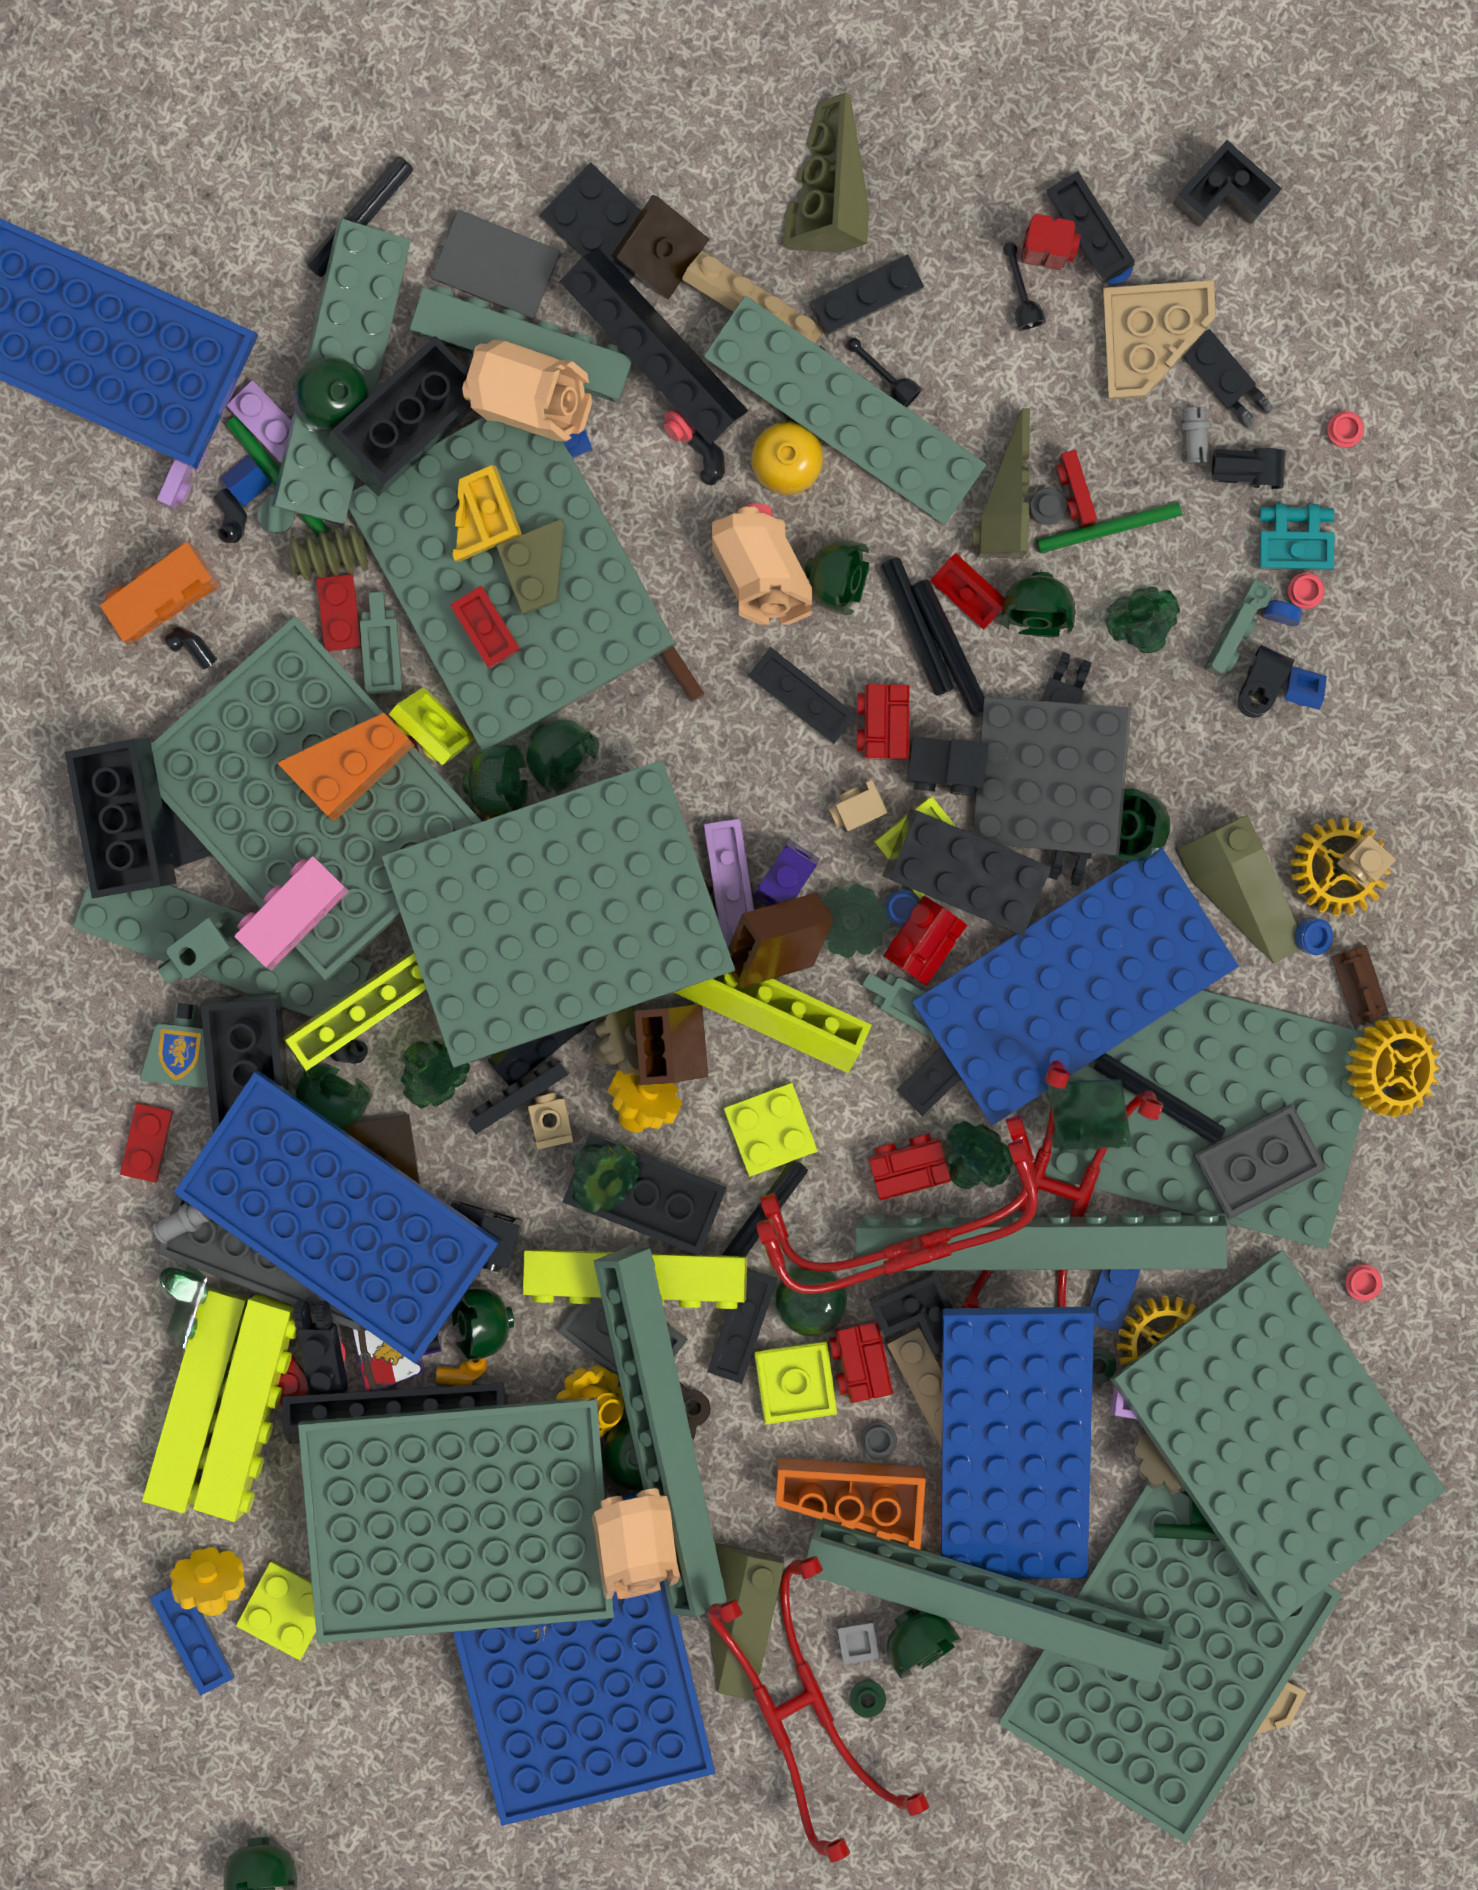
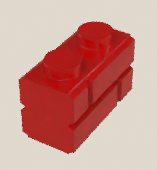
[1021,214,1081,270]
[857,684,910,760]
[883,896,968,986]
[868,1133,951,1201]
[829,1319,893,1403]

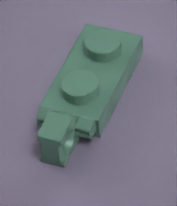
[1204,579,1274,675]
[360,591,403,695]
[860,972,936,1041]

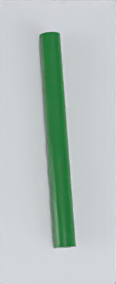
[225,416,329,538]
[1037,502,1182,554]

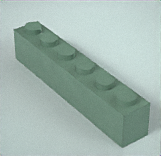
[410,285,634,404]

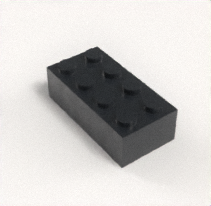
[326,336,473,497]
[65,738,177,899]
[882,809,1052,935]
[201,992,289,1133]
[563,1131,727,1256]

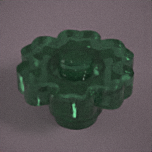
[1105,587,1180,653]
[821,884,889,958]
[401,1040,471,1109]
[942,1121,1014,1189]
[572,1143,641,1214]

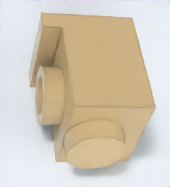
[828,780,888,832]
[1337,835,1396,888]
[528,1092,574,1150]

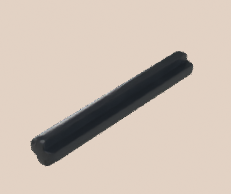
[306,156,413,277]
[881,558,953,696]
[912,579,985,715]
[1094,1053,1225,1144]
[722,1160,808,1256]

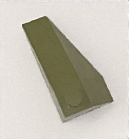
[783,92,869,253]
[972,408,1030,559]
[1176,815,1300,963]
[710,1543,784,1701]

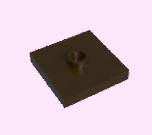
[611,195,709,300]
[336,1114,420,1184]

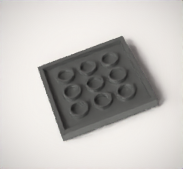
[973,697,1131,855]

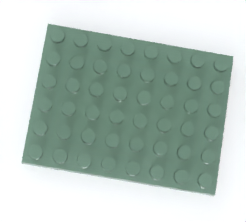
[349,417,676,753]
[151,616,482,981]
[381,760,735,1068]
[1044,990,1364,1249]
[1110,1250,1446,1622]
[298,1397,614,1643]
[998,1483,1342,1844]

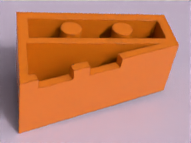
[100,541,221,645]
[278,713,414,822]

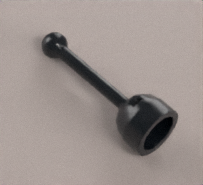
[1003,242,1046,331]
[847,338,922,408]

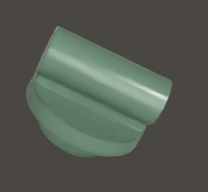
[258,495,295,534]

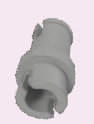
[1181,407,1211,464]
[153,1203,211,1244]

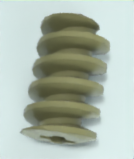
[289,526,369,582]

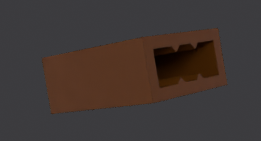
[728,893,834,988]
[634,1004,708,1085]

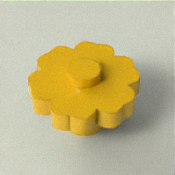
[608,1070,683,1133]
[556,1365,625,1438]
[170,1547,246,1616]

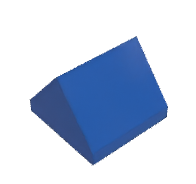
[220,455,272,507]

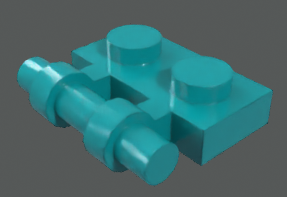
[1259,503,1335,570]

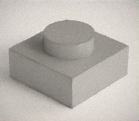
[837,1620,880,1665]

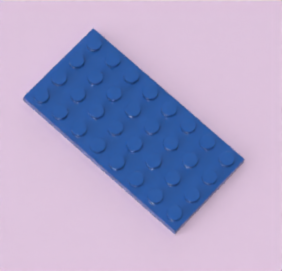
[0,219,258,469]
[912,848,1239,1126]
[174,1071,501,1364]
[941,1307,1094,1579]

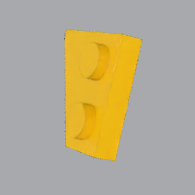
[453,465,522,562]

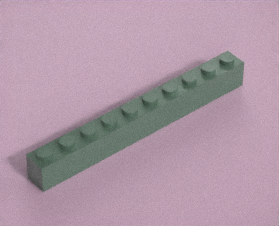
[855,1211,1227,1271]
[594,1248,727,1617]
[806,1519,1172,1685]

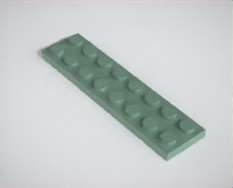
[272,219,411,525]
[704,295,987,525]
[73,885,374,1018]

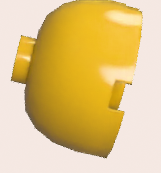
[751,422,824,496]

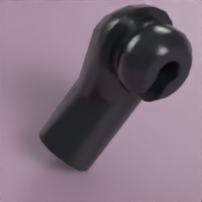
[688,432,725,486]
[164,626,217,670]
[330,1040,368,1064]

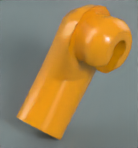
[435,1358,487,1386]

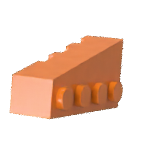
[775,1458,926,1550]

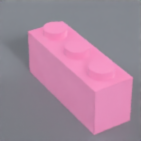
[234,856,349,971]

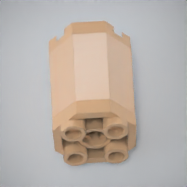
[462,340,592,442]
[712,507,812,625]
[592,1488,680,1599]

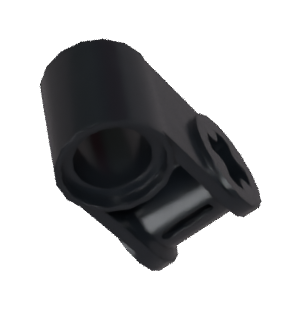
[1237,645,1295,718]

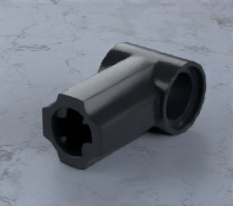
[1211,448,1286,489]

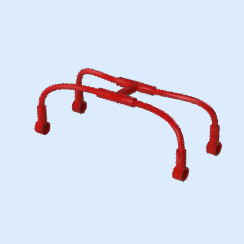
[962,1060,1164,1308]
[756,1115,1038,1294]
[707,1556,930,1862]

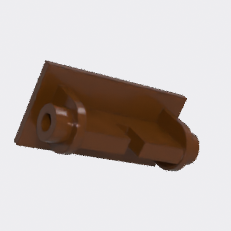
[1331,945,1389,1026]

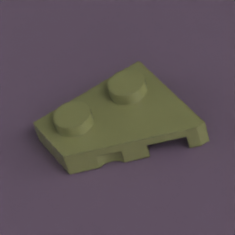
[496,519,566,615]

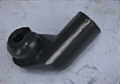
[213,488,247,544]

